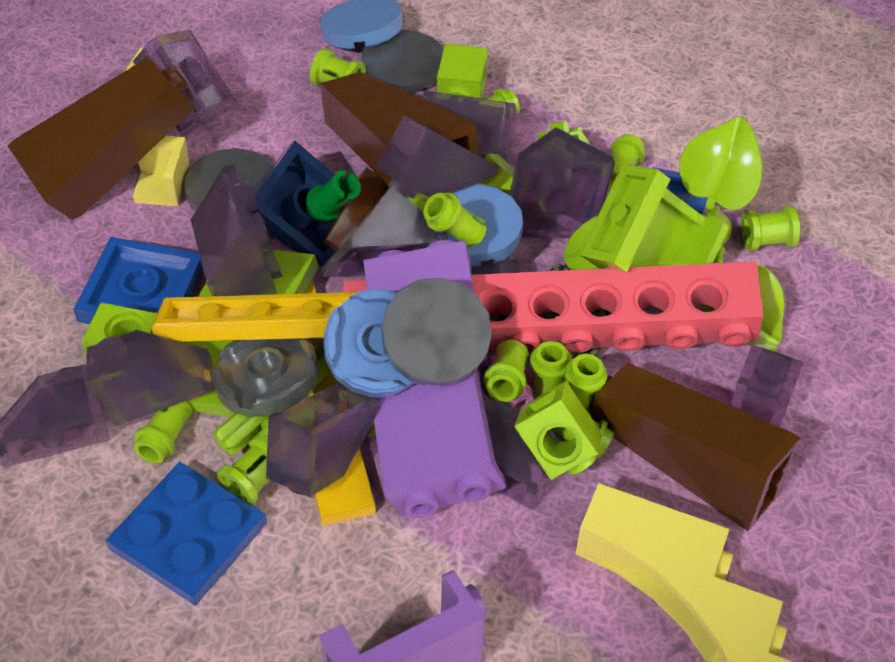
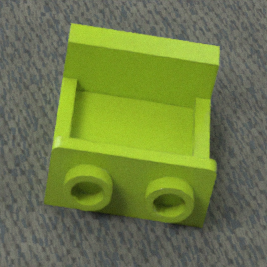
[580,164,729,272]

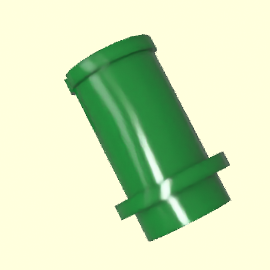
[306,170,361,222]

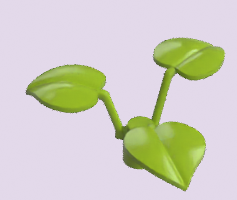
[564,116,785,346]

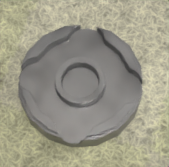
[211,338,320,417]

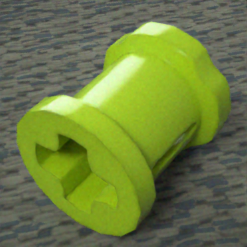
[309,48,366,87]
[740,206,800,252]
[217,434,290,506]

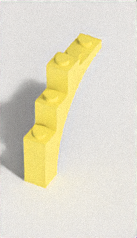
[576,483,792,662]

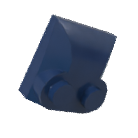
[242,140,342,268]

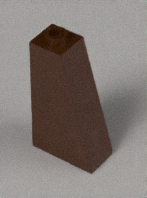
[8,57,196,220]
[320,72,478,192]
[591,362,801,531]

